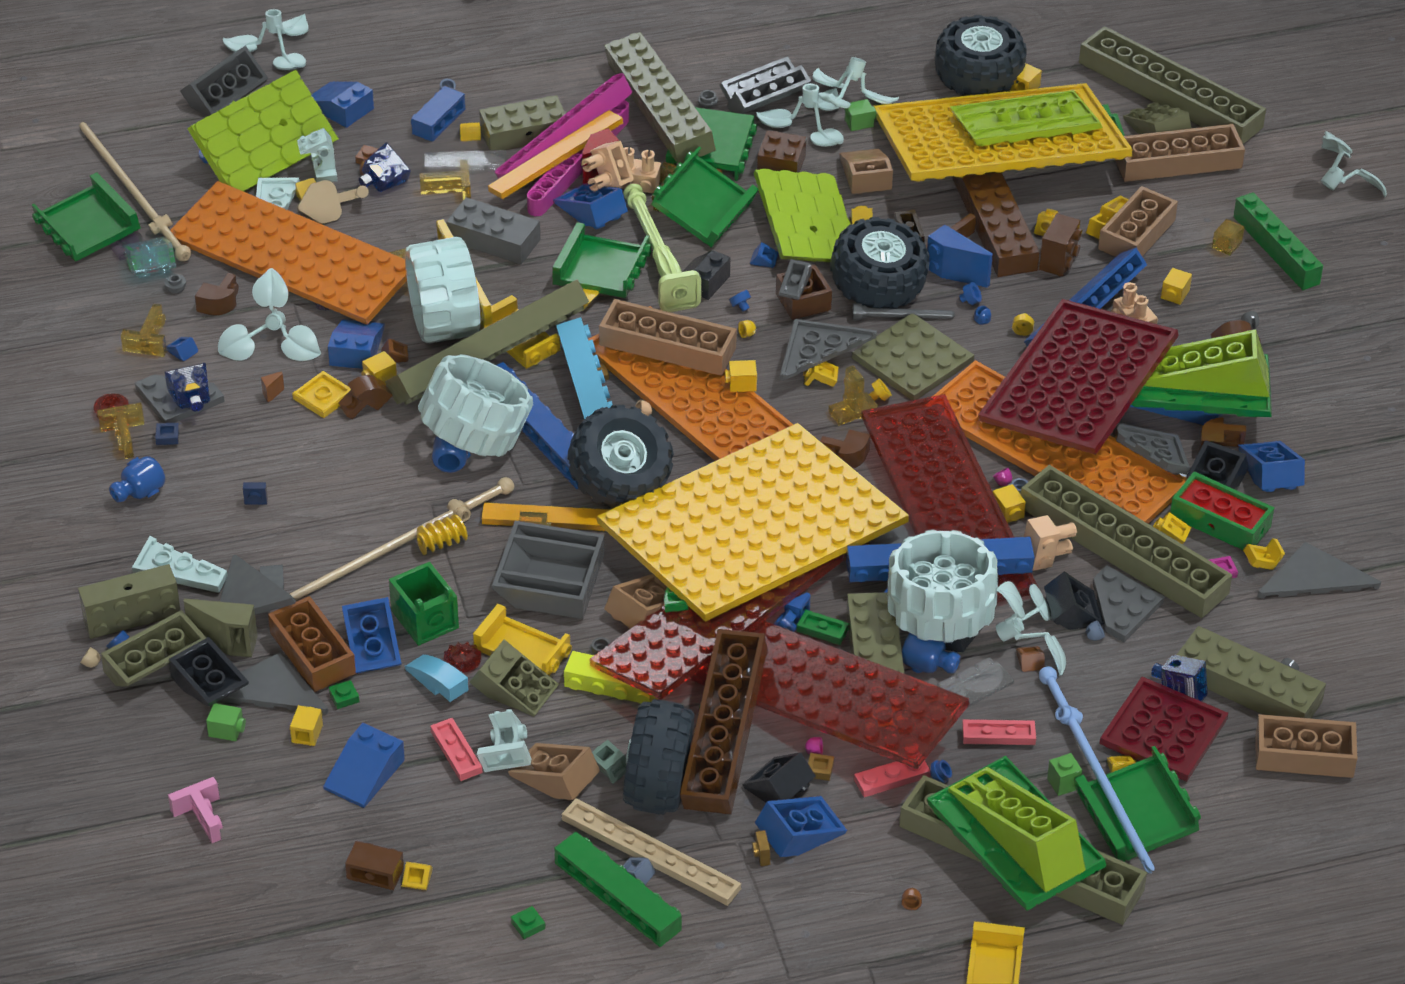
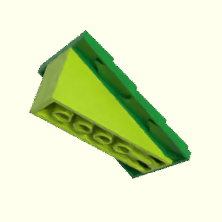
[1131,329,1272,417]
[927,755,1106,911]

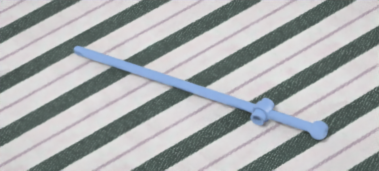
[1039,666,1155,874]

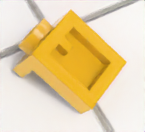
[803,361,839,387]
[1153,512,1191,544]

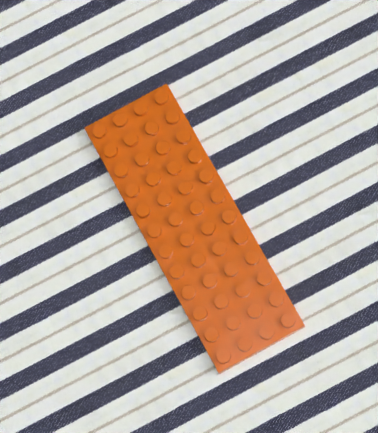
[170,181,407,325]
[588,306,794,461]
[922,360,1187,524]

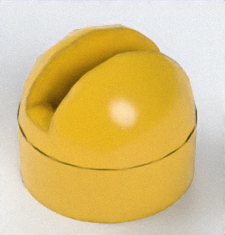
[738,320,756,338]

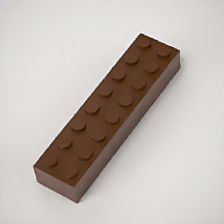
[951,172,1040,277]
[680,629,768,815]

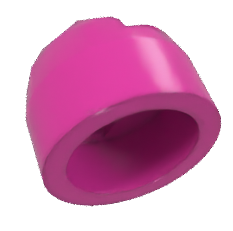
[993,468,1012,486]
[805,737,823,755]

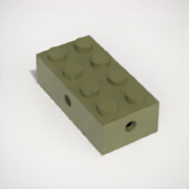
[479,95,566,153]
[78,564,181,639]

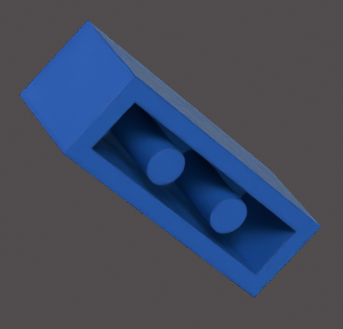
[411,86,465,142]

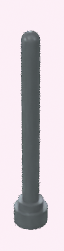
[852,303,955,320]

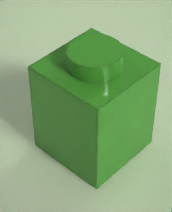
[844,99,876,131]
[206,703,246,741]
[1047,753,1082,796]

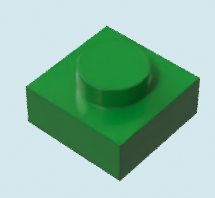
[329,680,360,710]
[511,906,546,939]

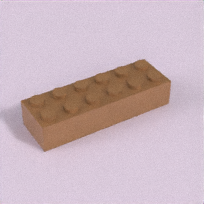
[1115,124,1245,182]
[599,299,737,376]

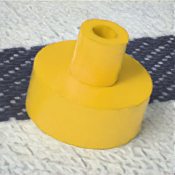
[1012,313,1034,336]
[869,378,892,401]

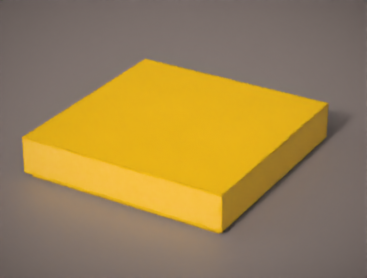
[292,371,351,418]

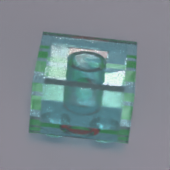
[123,237,176,278]

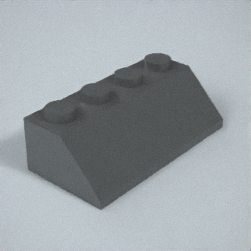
[180,45,268,116]

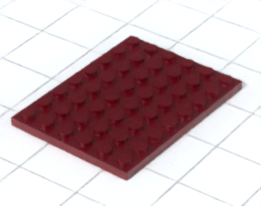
[978,299,1179,455]

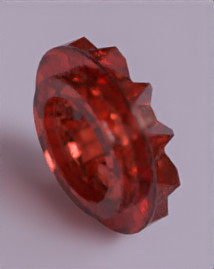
[94,393,130,421]
[444,641,481,672]

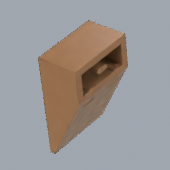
[839,149,893,194]

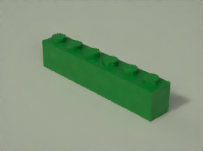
[1233,192,1323,291]
[554,832,682,947]

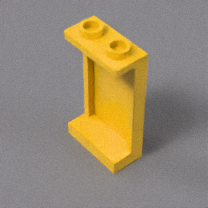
[479,295,560,369]
[473,604,572,676]
[967,921,1025,984]

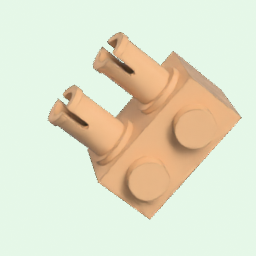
[581,141,634,191]
[616,147,661,193]
[1111,282,1158,324]
[1024,515,1077,571]

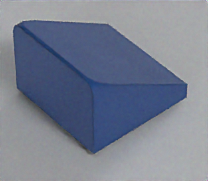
[750,242,779,268]
[165,337,198,361]
[784,593,811,624]

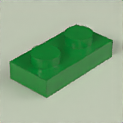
[797,610,849,645]

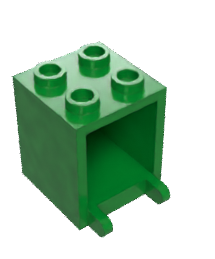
[389,562,459,646]

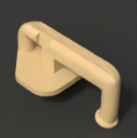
[297,180,369,224]

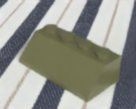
[101,610,206,686]

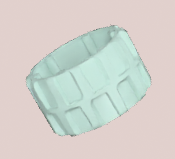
[405,237,480,343]
[418,354,533,457]
[887,530,998,643]

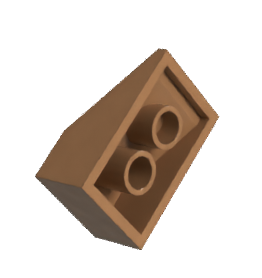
[604,574,673,634]
[508,743,600,800]

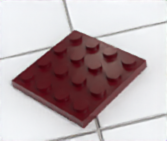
[1099,677,1229,782]

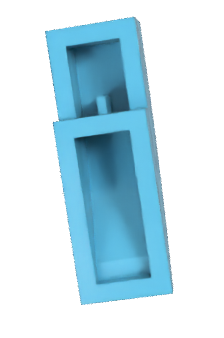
[405,654,468,702]

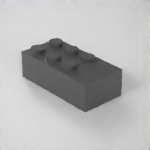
[446,197,541,264]

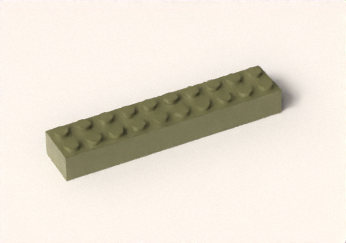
[1079,26,1266,144]
[604,32,716,164]
[385,279,589,405]
[1021,465,1232,618]
[899,775,1147,925]

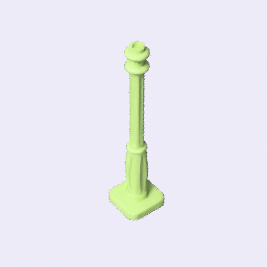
[623,184,701,312]

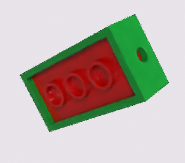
[1170,472,1275,550]

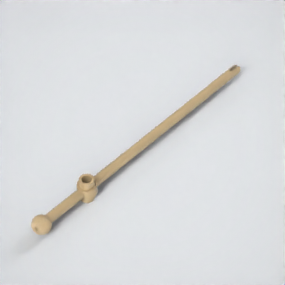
[79,122,191,261]
[290,477,514,600]

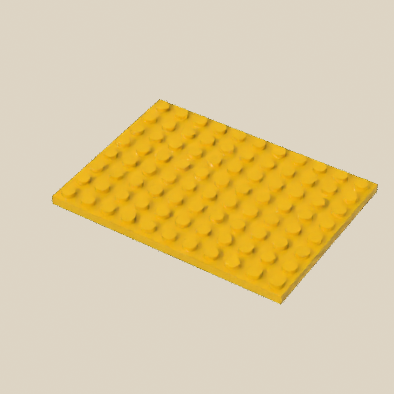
[874,83,1132,182]
[597,423,909,621]

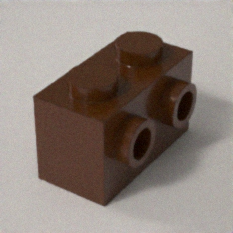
[345,841,404,890]

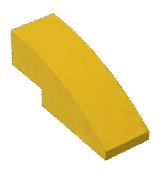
[1086,196,1129,239]

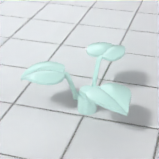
[223,9,309,70]
[812,57,899,108]
[756,84,844,146]
[1320,131,1387,198]
[218,268,321,361]
[996,581,1066,676]

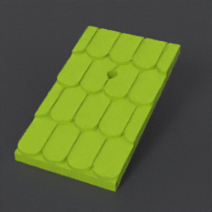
[187,70,339,192]
[950,90,1103,146]
[753,169,851,262]

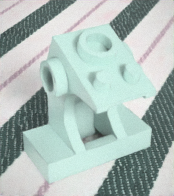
[297,128,337,182]
[477,709,532,772]

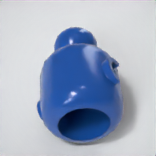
[432,436,471,473]
[109,456,166,502]
[902,633,961,674]

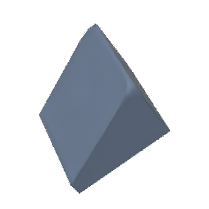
[623,857,655,885]

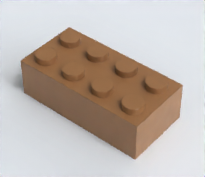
[1098,186,1178,257]
[1255,714,1357,778]

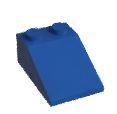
[311,82,374,128]
[553,184,628,229]
[927,225,993,287]
[328,319,385,369]
[1238,441,1305,492]
[342,597,402,674]
[323,723,405,808]
[755,796,847,857]

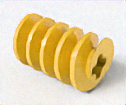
[416,514,468,555]

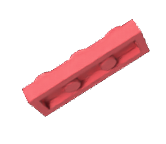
[430,718,483,781]
[962,719,1036,745]
[854,754,931,797]

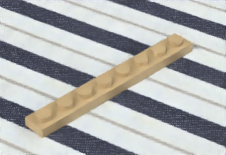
[562,798,741,906]

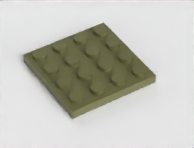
[852,314,975,401]

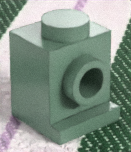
[592,739,626,784]

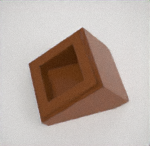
[381,338,409,363]
[261,371,284,402]
[1016,646,1045,672]

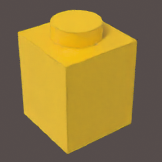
[1011,64,1042,91]
[1161,268,1192,305]
[361,351,397,384]
[725,360,757,392]
[991,484,1026,524]
[290,705,323,746]

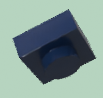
[155,423,179,445]
[243,482,268,505]

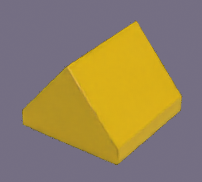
[459,122,481,141]

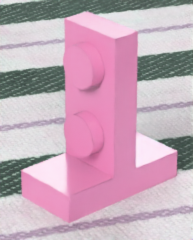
[168,777,223,843]

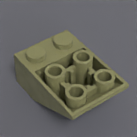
[1123,103,1191,134]
[183,598,258,657]
[469,640,559,717]

